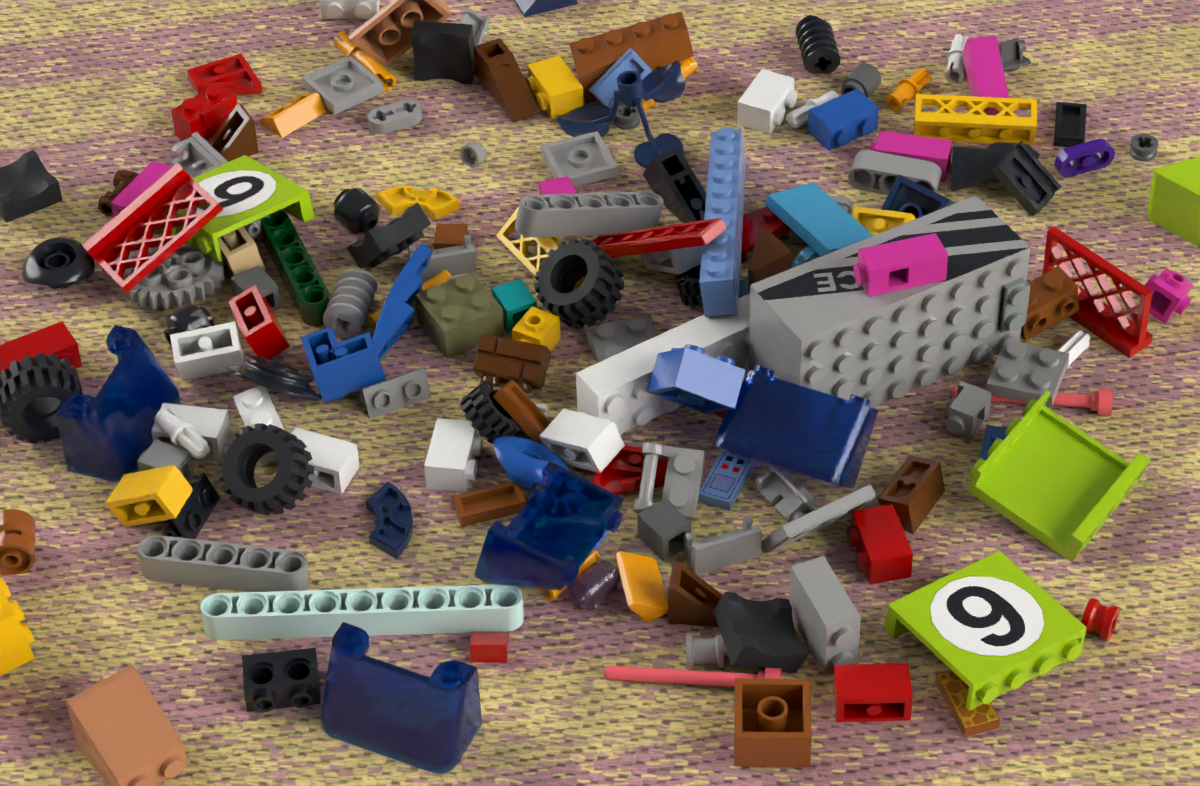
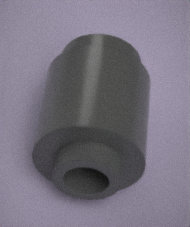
[841,63,882,98]

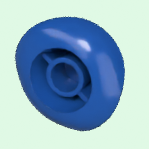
[494,436,568,488]

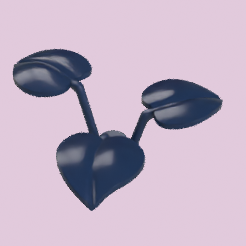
[557,60,685,168]

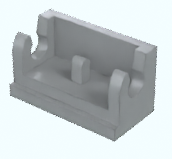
[171,132,228,178]
[408,235,476,281]
[683,515,762,575]

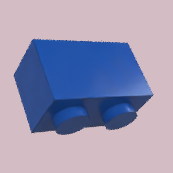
[808,89,879,151]

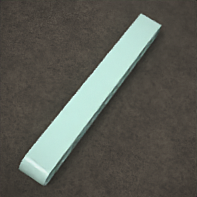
[200,584,524,640]

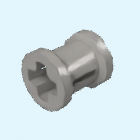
[686,635,723,668]

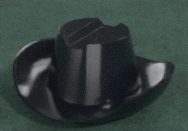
[22,237,95,289]

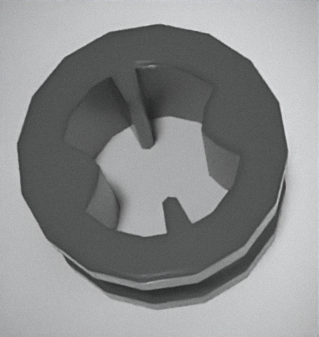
[614,103,640,130]
[1129,134,1158,161]

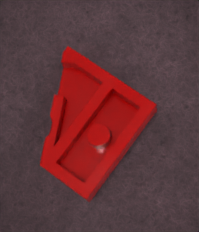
[590,445,668,498]

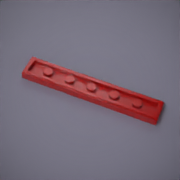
[591,218,727,258]

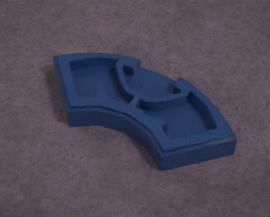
[366,482,413,559]

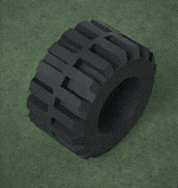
[534,238,624,328]
[0,353,86,444]
[218,423,314,515]

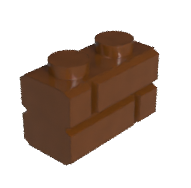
[473,333,551,393]

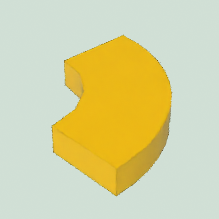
[376,185,461,220]

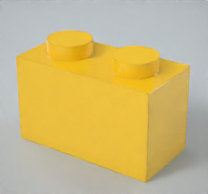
[525,55,584,119]
[106,465,193,527]

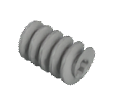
[323,269,378,339]

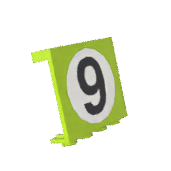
[162,155,315,262]
[884,550,1087,711]

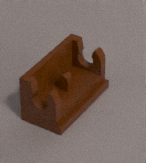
[877,455,945,534]

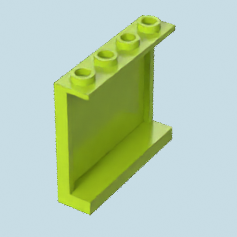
[967,390,1151,562]

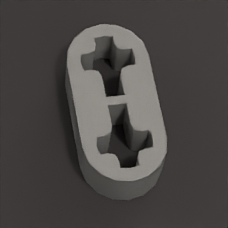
[367,99,422,134]

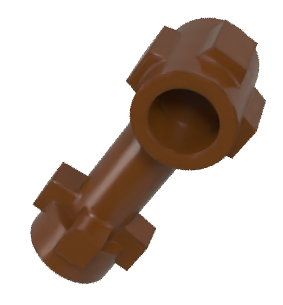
[98,169,139,216]

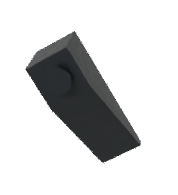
[643,147,706,223]

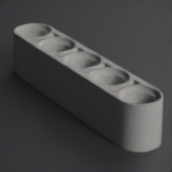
[515,191,664,237]
[137,535,310,592]

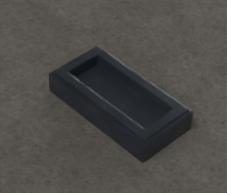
[1053,102,1087,147]

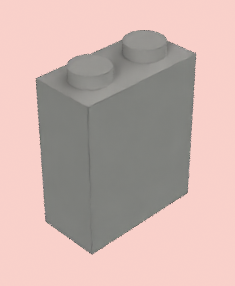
[789,556,861,675]

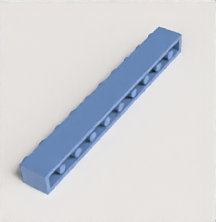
[699,127,746,317]

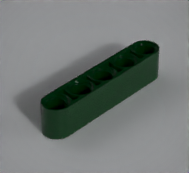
[261,210,329,327]

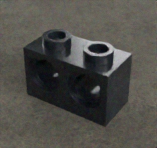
[242,648,321,712]

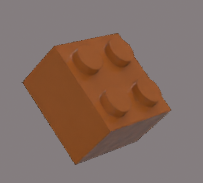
[734,678,812,767]

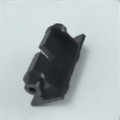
[163,473,220,539]

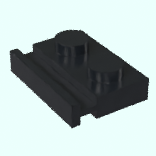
[991,141,1061,216]

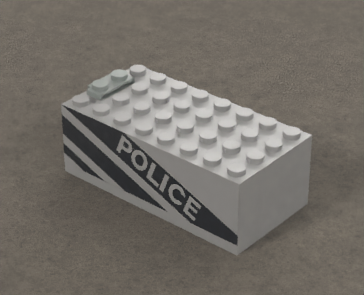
[748,195,1031,439]

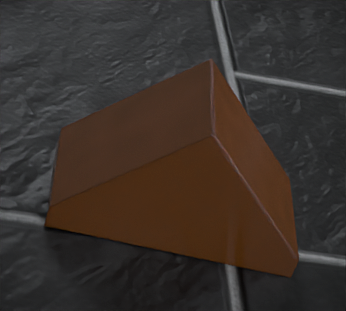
[209,103,259,162]
[748,228,792,294]
[668,560,723,627]

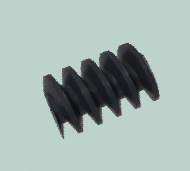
[795,15,840,74]

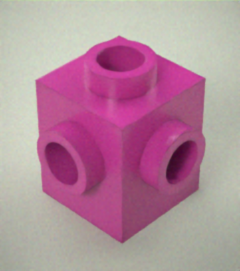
[1144,268,1194,324]

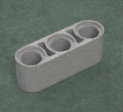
[848,150,942,195]

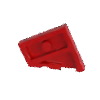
[187,54,263,95]
[741,206,792,264]

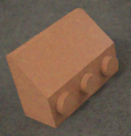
[348,0,451,67]

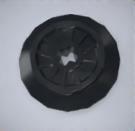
[226,354,322,401]

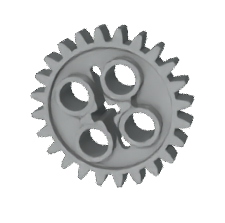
[122,244,225,310]

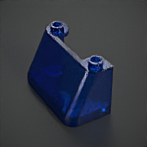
[55,325,181,482]
[713,365,879,488]
[475,461,624,590]
[321,622,482,774]

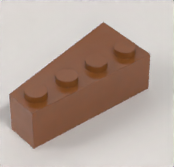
[569,11,694,104]

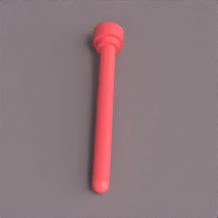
[949,386,1113,416]
[604,665,781,688]

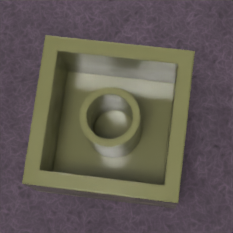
[415,272,504,359]

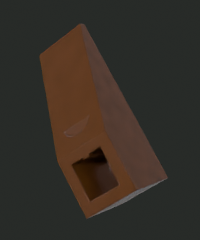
[473,38,540,122]

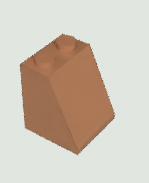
[66,664,188,786]

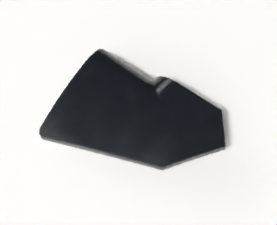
[950,142,1040,191]

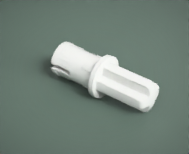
[945,34,969,82]
[786,90,839,128]
[155,407,211,460]

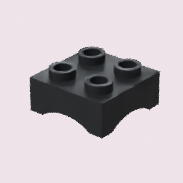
[410,21,475,84]
[0,150,63,223]
[347,203,431,269]
[713,592,809,673]

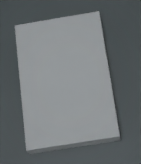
[761,484,876,553]

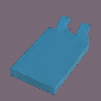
[765,182,873,256]

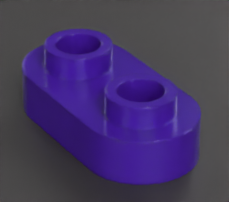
[1054,139,1115,178]

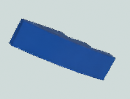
[372,244,432,360]

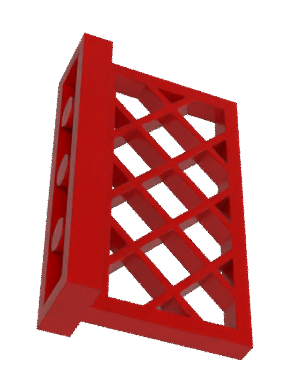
[82,163,223,293]
[1042,226,1153,358]

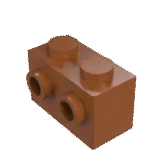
[1020,266,1080,340]

